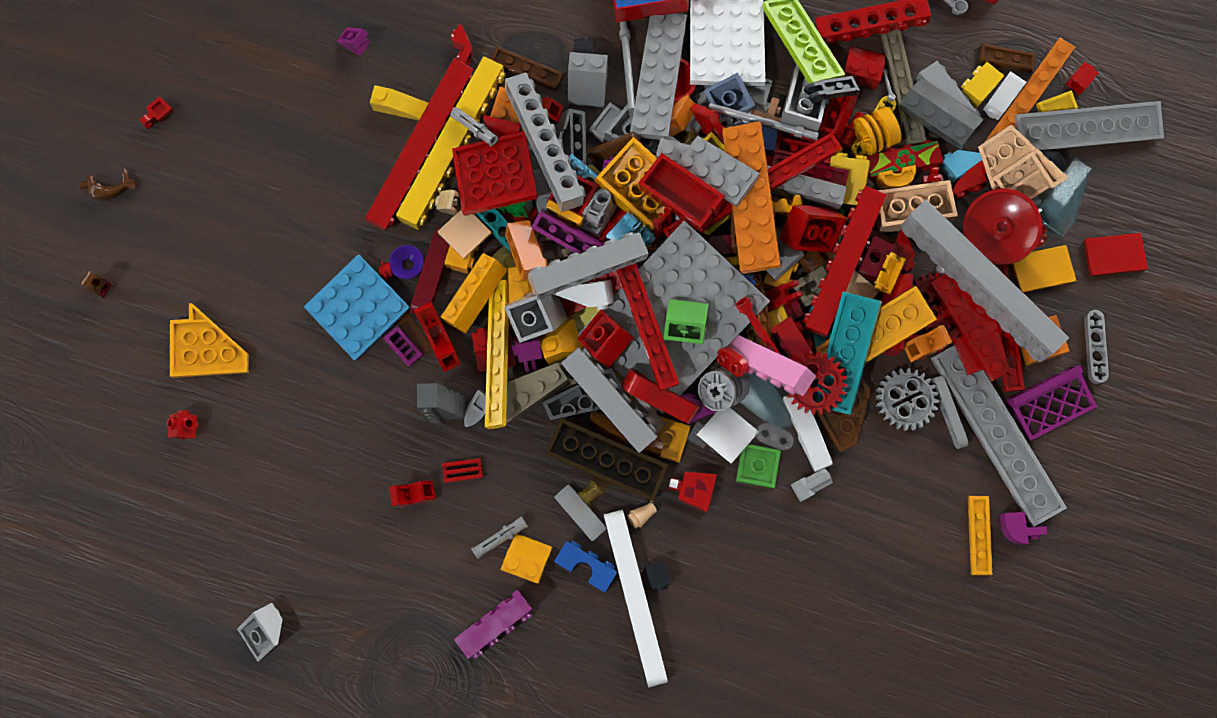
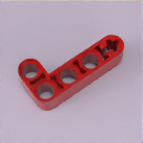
[621,368,699,424]

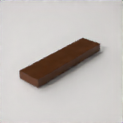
[491,46,564,91]

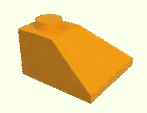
[538,318,584,366]

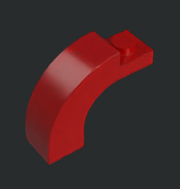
[414,302,461,372]

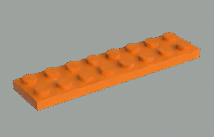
[722,121,781,274]

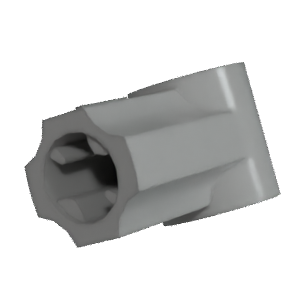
[791,468,833,502]

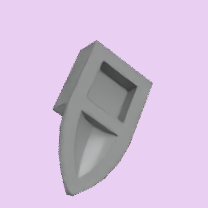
[464,389,486,427]

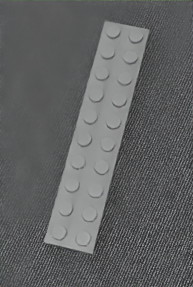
[931,346,1067,527]

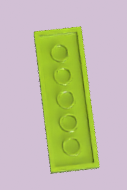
[762,0,845,84]

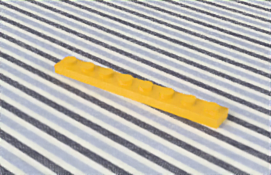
[485,280,509,429]

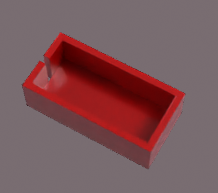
[638,153,726,233]

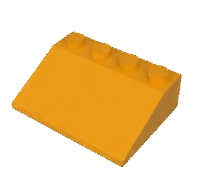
[594,137,665,232]

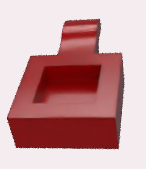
[139,96,174,130]
[921,167,943,184]

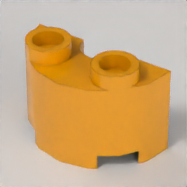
[875,165,916,190]

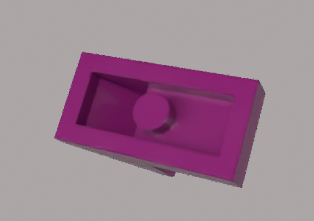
[337,27,370,56]

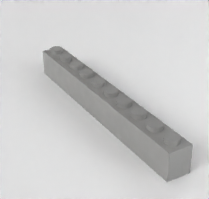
[656,138,846,211]

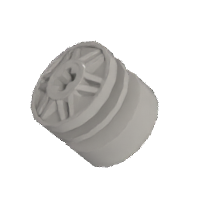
[698,366,749,412]

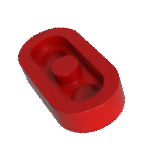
[716,347,749,377]

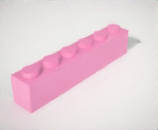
[727,335,816,396]

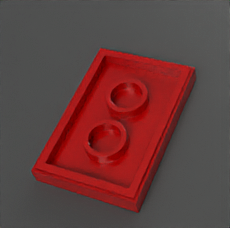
[1083,233,1148,277]

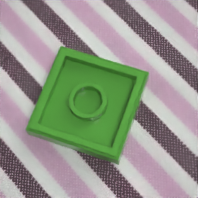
[736,444,781,489]

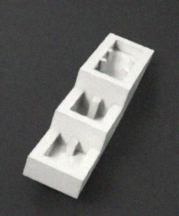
[783,396,833,472]

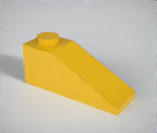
[370,85,428,120]

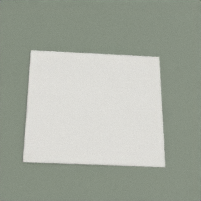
[697,408,759,463]

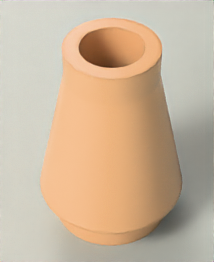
[627,502,657,529]

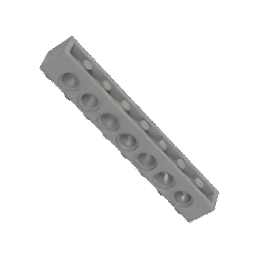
[505,73,585,212]

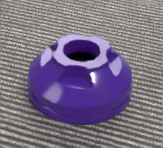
[389,245,424,280]

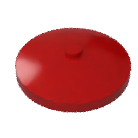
[963,189,1042,265]

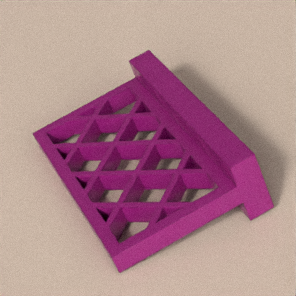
[1006,365,1097,441]

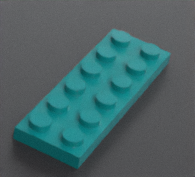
[814,292,882,415]

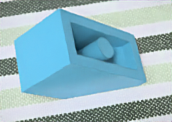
[940,150,982,183]

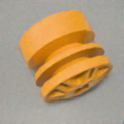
[854,107,901,155]

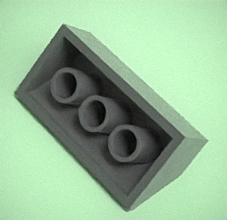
[899,78,984,150]

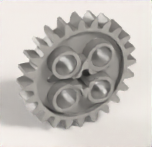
[875,368,939,431]

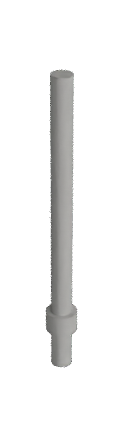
[619,21,635,112]
[708,103,819,140]

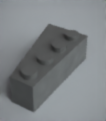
[542,368,626,420]
[417,383,466,423]

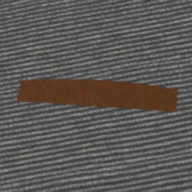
[398,312,433,355]

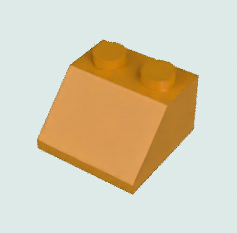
[500,534,553,584]

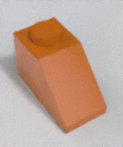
[669,95,695,137]

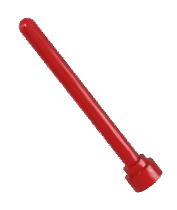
[735,297,781,355]

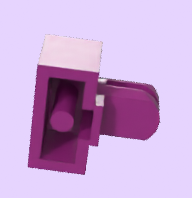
[512,331,542,375]

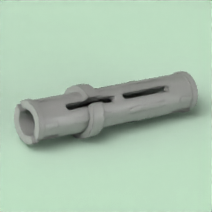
[451,107,498,146]
[472,517,528,559]

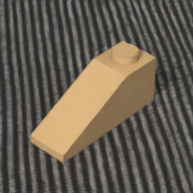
[435,190,461,215]

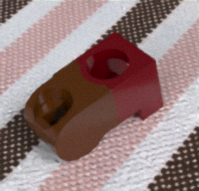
[79,270,112,299]

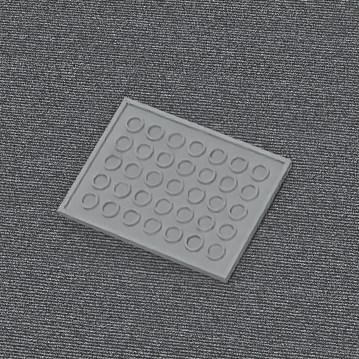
[578,221,770,414]

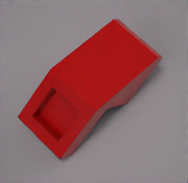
[451,24,474,66]

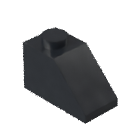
[573,37,593,54]

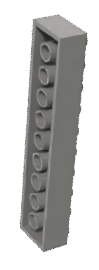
[900,199,1069,362]

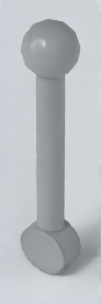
[882,69,896,101]

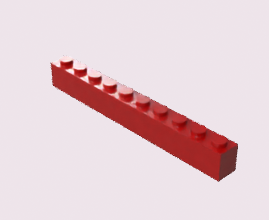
[364,58,474,231]

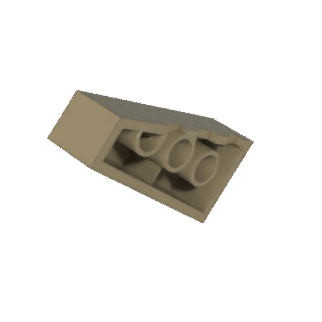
[506,363,574,423]

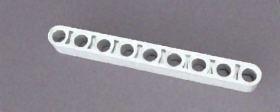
[604,509,668,687]

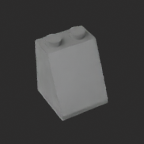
[568,52,608,108]
[504,291,568,343]

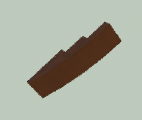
[589,411,663,459]

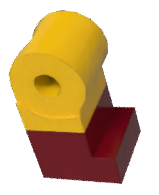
[769,300,804,327]

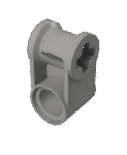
[582,189,614,228]

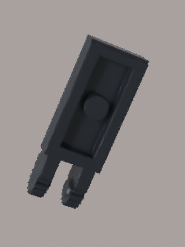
[805,76,860,103]

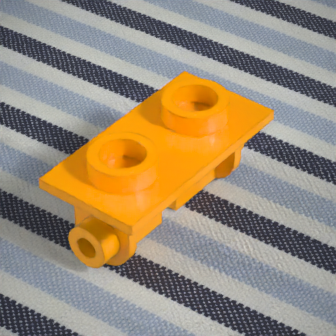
[874,252,906,294]

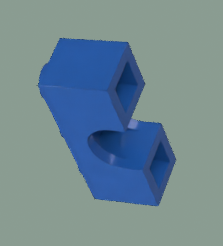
[554,541,617,593]

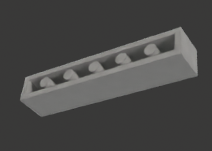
[528,232,648,300]
[561,347,658,453]

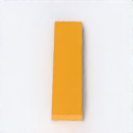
[968,496,992,575]

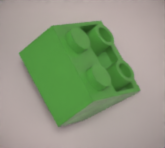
[664,299,709,344]

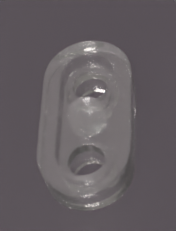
[755,423,793,451]

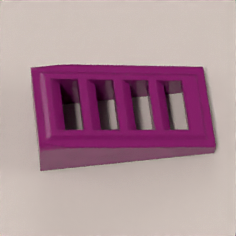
[383,326,423,367]

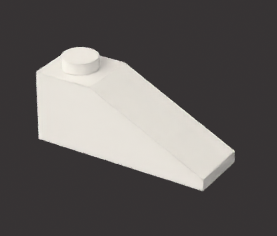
[983,71,1026,120]
[554,280,615,310]

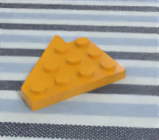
[170,303,249,378]

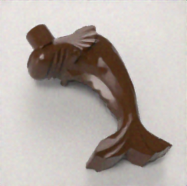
[79,168,137,201]

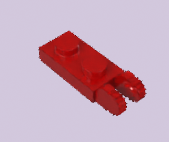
[765,280,803,312]

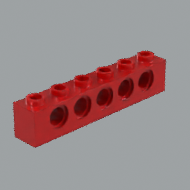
[816,0,931,46]

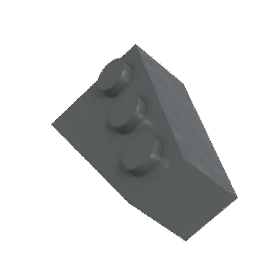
[550,108,586,165]

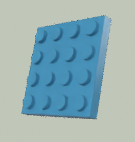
[304,254,410,361]

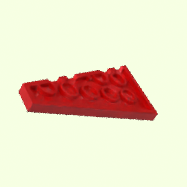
[929,274,1010,382]

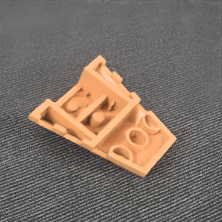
[978,125,1069,199]

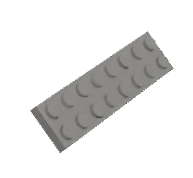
[630,14,687,140]
[1014,101,1164,151]

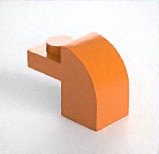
[904,325,952,362]

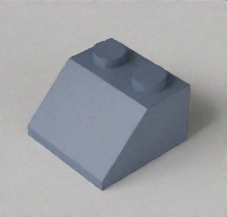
[704,72,757,125]

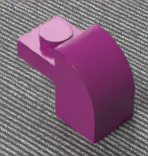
[1000,512,1047,545]

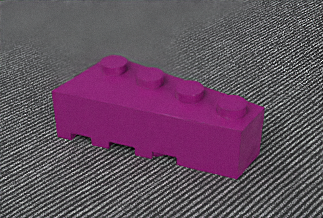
[454,590,533,660]

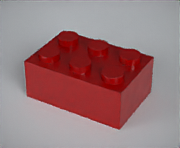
[779,204,847,252]

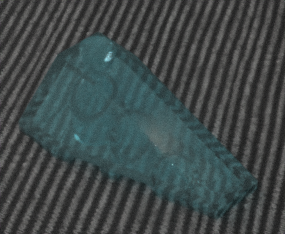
[1038,158,1091,237]
[740,372,793,433]

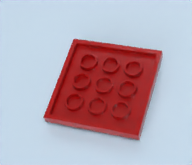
[452,131,538,216]

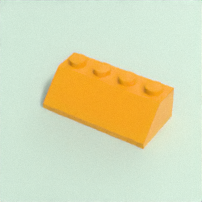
[440,253,507,333]

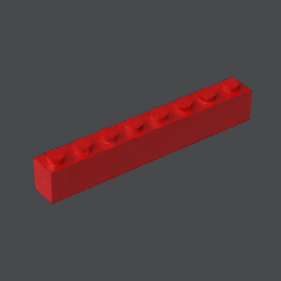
[803,186,887,338]

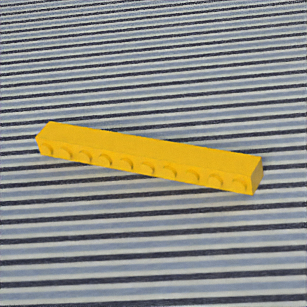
[396,56,506,230]

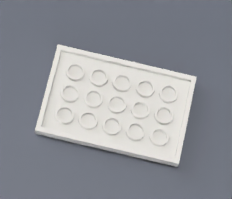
[690,0,765,86]

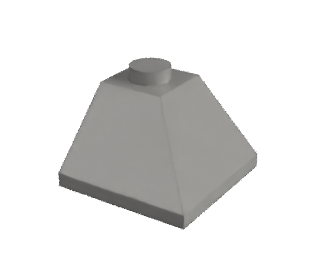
[237,603,282,662]

